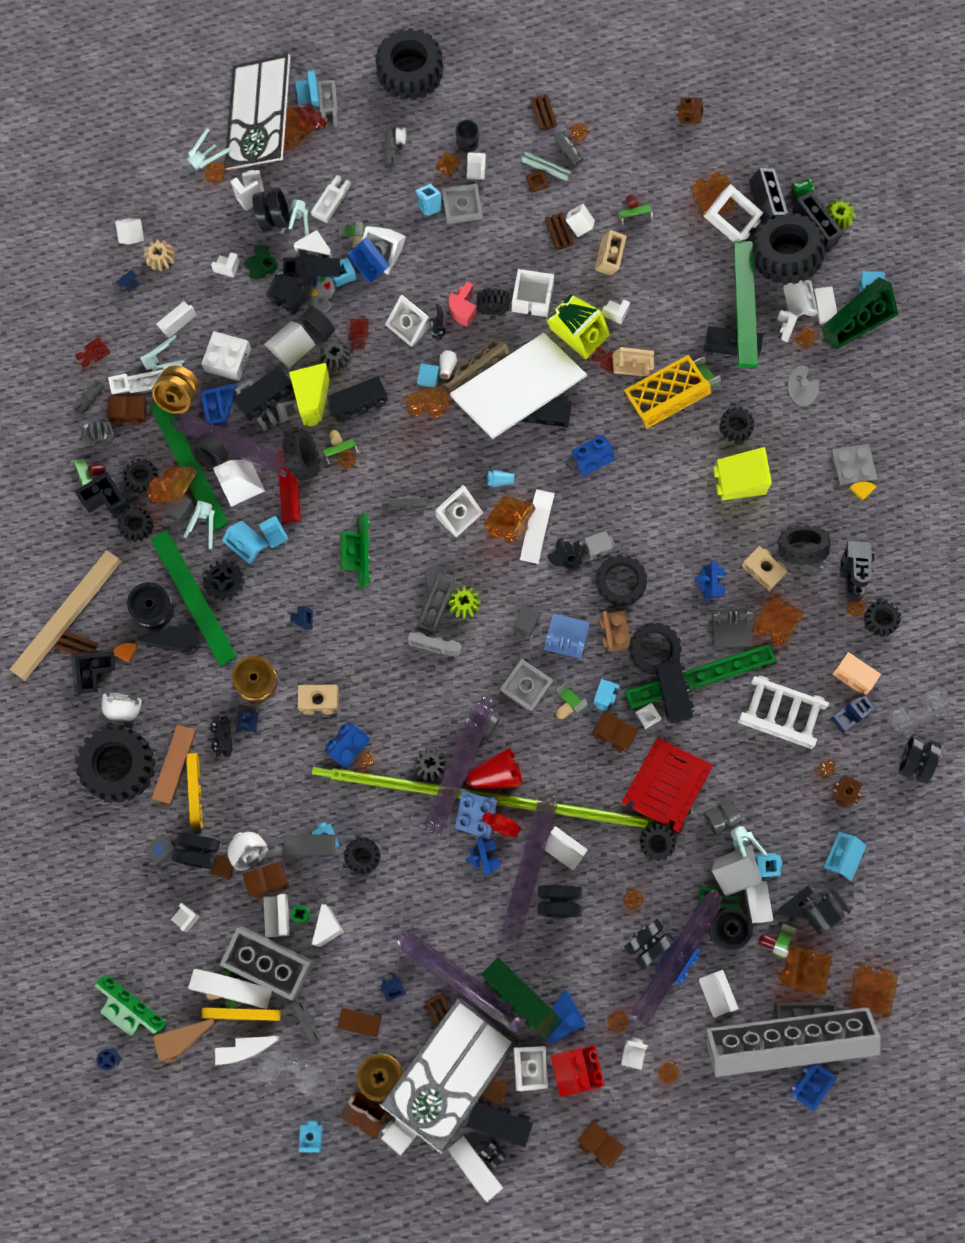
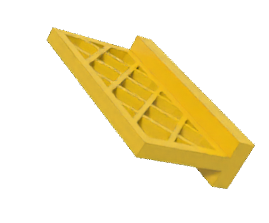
[624,355,711,429]

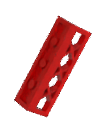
[277,450,301,523]

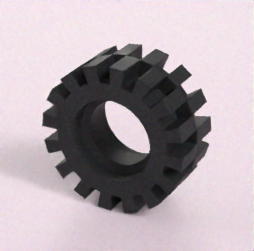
[476,288,510,315]
[719,407,755,443]
[123,458,159,494]
[117,506,153,542]
[864,600,901,637]
[640,822,676,861]
[344,837,381,874]

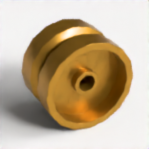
[152,365,200,414]
[231,655,278,702]
[356,1054,403,1101]

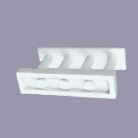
[737,676,829,749]

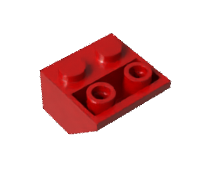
[550,1045,604,1097]

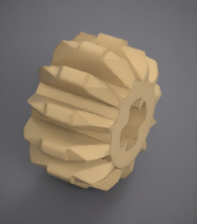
[144,240,175,272]

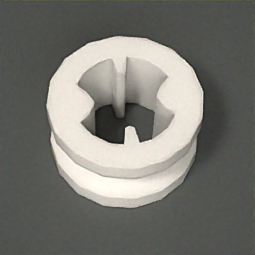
[396,128,406,145]

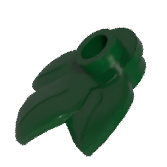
[242,245,278,279]

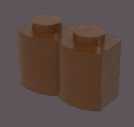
[107,396,148,426]
[592,711,638,753]
[243,861,289,900]
[341,1092,390,1137]
[577,1120,625,1168]

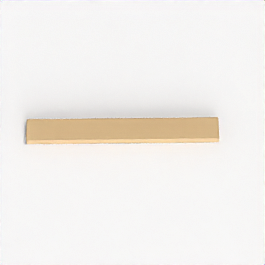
[9,550,122,681]

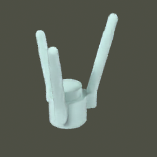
[187,128,231,170]
[281,199,309,236]
[140,335,185,371]
[184,501,215,549]
[731,826,767,857]

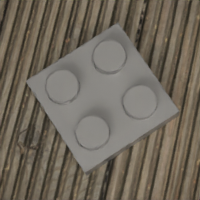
[442,184,483,224]
[831,444,877,486]
[500,659,554,713]

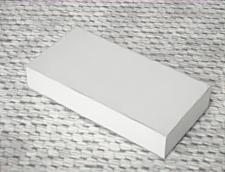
[813,287,837,324]

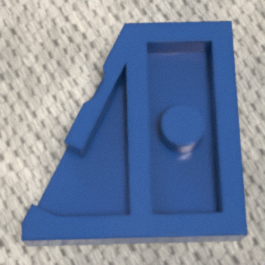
[200,383,236,428]
[548,989,586,1045]

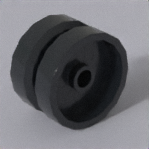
[252,187,290,233]
[127,582,174,629]
[898,734,941,784]
[171,833,220,869]
[537,885,582,918]
[624,918,676,969]

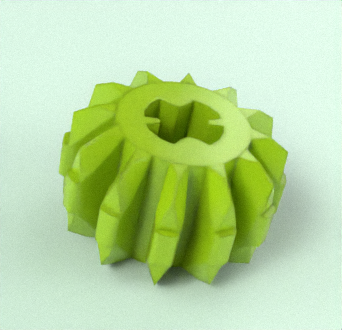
[826,199,855,230]
[448,586,481,619]

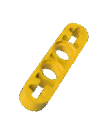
[187,753,203,829]
[201,1008,281,1021]

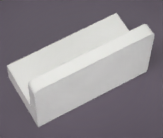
[231,177,261,211]
[783,280,818,317]
[157,301,197,338]
[542,826,588,870]
[744,881,773,924]
[264,894,289,938]
[699,970,738,1017]

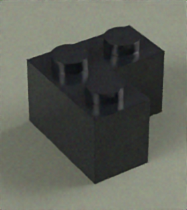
[74,472,130,518]
[71,649,116,694]

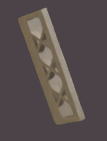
[438,338,511,393]

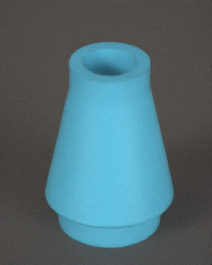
[486,469,514,488]

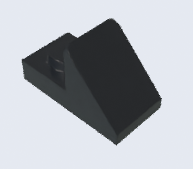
[775,886,813,919]

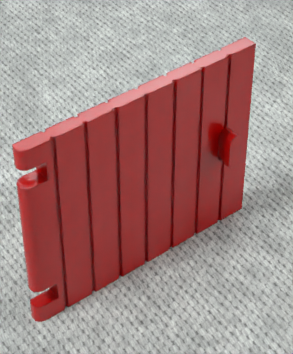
[621,738,713,832]

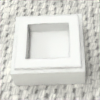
[635,703,662,730]

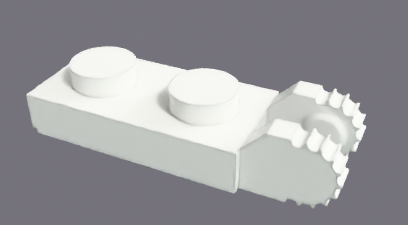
[311,175,351,223]

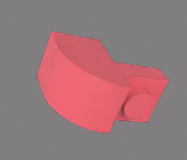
[449,282,477,328]

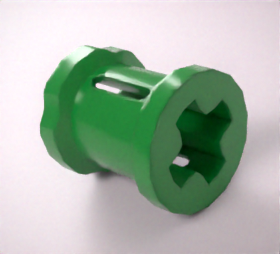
[791,178,814,199]
[291,905,311,924]

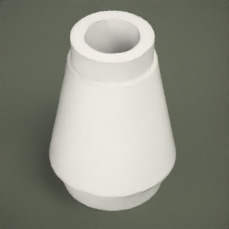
[439,351,457,379]

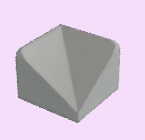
[275,399,301,422]

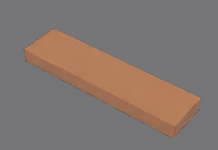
[152,725,196,805]

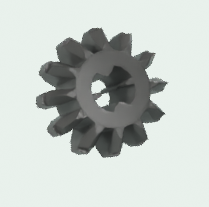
[320,339,351,371]
[81,421,114,447]
[414,747,447,781]

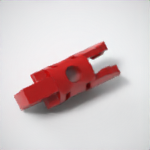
[482,812,521,838]

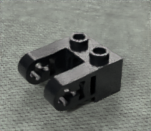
[840,541,875,602]

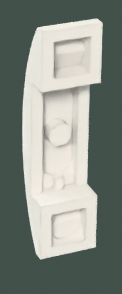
[108,363,182,396]
[520,489,555,564]
[188,969,272,1010]

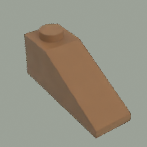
[153,1019,217,1063]

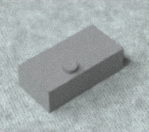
[220,926,314,1000]

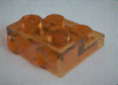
[284,104,317,151]
[690,172,738,221]
[405,386,450,418]
[146,467,197,502]
[484,496,536,543]
[752,594,804,646]
[780,946,832,996]
[849,965,898,1016]

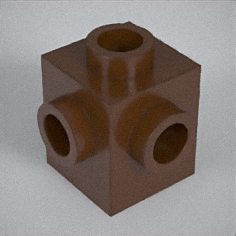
[676,97,704,124]
[831,775,863,808]

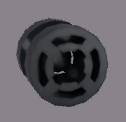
[478,1140,507,1171]

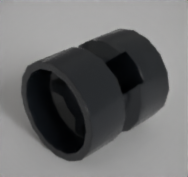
[456,120,479,153]

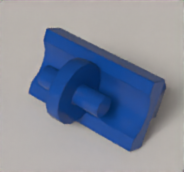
[694,562,725,600]
[466,838,500,876]

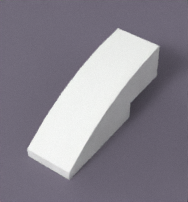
[215,1036,279,1065]
[448,1136,503,1202]

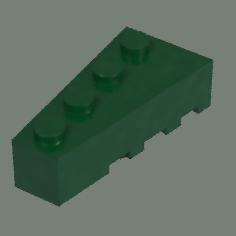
[821,277,899,349]
[481,957,563,1040]

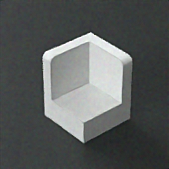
[467,153,486,180]
[566,204,595,237]
[115,218,144,244]
[211,252,240,277]
[602,300,630,324]
[171,903,200,932]

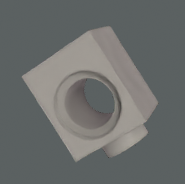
[584,531,614,560]

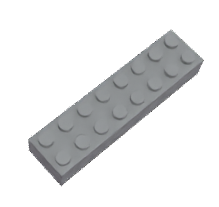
[706,1007,881,1077]

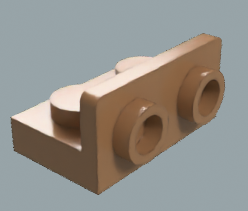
[599,610,630,652]

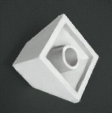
[362,226,406,274]
[213,459,265,507]

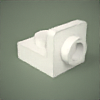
[242,170,264,192]
[777,310,798,342]
[621,1037,647,1070]

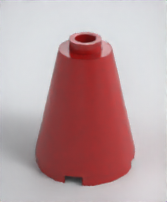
[466,748,522,790]

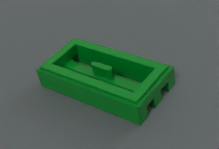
[700,887,741,909]

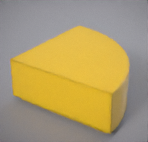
[849,481,877,501]

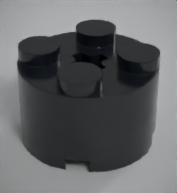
[266,274,309,315]
[804,890,852,935]
[709,908,753,950]

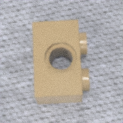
[594,230,627,275]
[742,546,788,592]
[298,685,339,715]

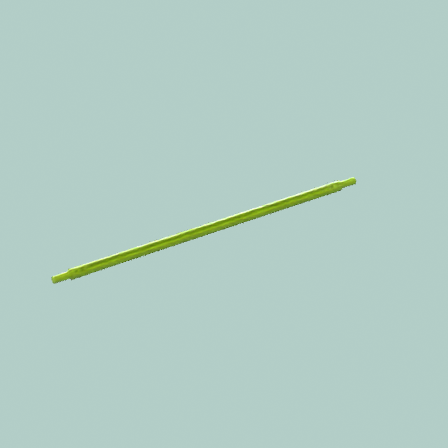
[312,767,671,829]

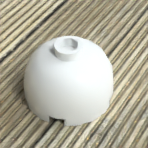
[101,693,142,726]
[228,832,269,871]

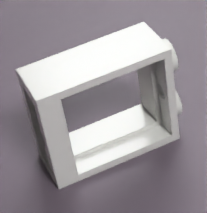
[704,184,763,242]

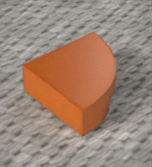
[113,643,138,663]

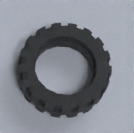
[282,429,320,481]
[778,525,830,565]
[596,554,647,606]
[628,623,682,675]

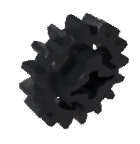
[202,559,245,601]

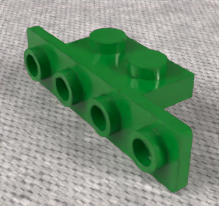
[340,512,371,589]
[94,975,167,1037]

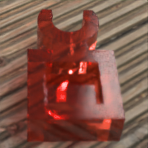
[296,104,327,130]
[349,319,369,350]
[75,337,111,368]
[591,347,616,376]

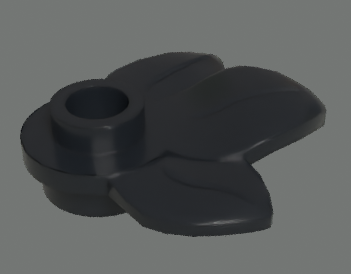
[430,304,445,340]
[547,538,584,571]

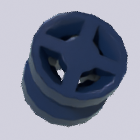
[96,1049,120,1070]

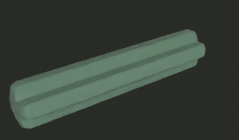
[521,152,571,181]

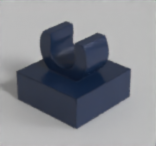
[116,270,139,292]
[290,606,313,629]
[236,710,259,732]
[380,974,406,1002]

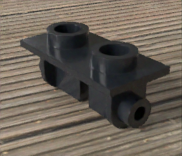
[210,715,233,757]

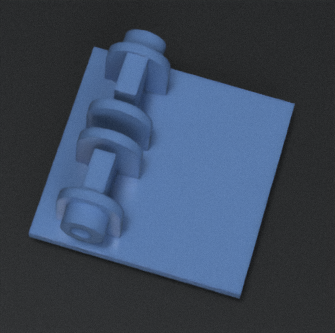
[544,613,590,659]
[455,790,497,839]

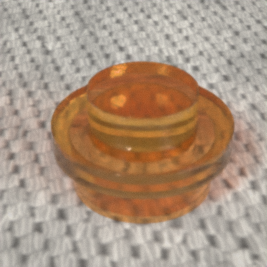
[571,123,588,140]
[337,450,356,468]
[846,599,866,616]
[358,751,374,770]
[817,760,836,776]
[623,889,643,910]
[608,1011,628,1032]
[658,1062,679,1084]

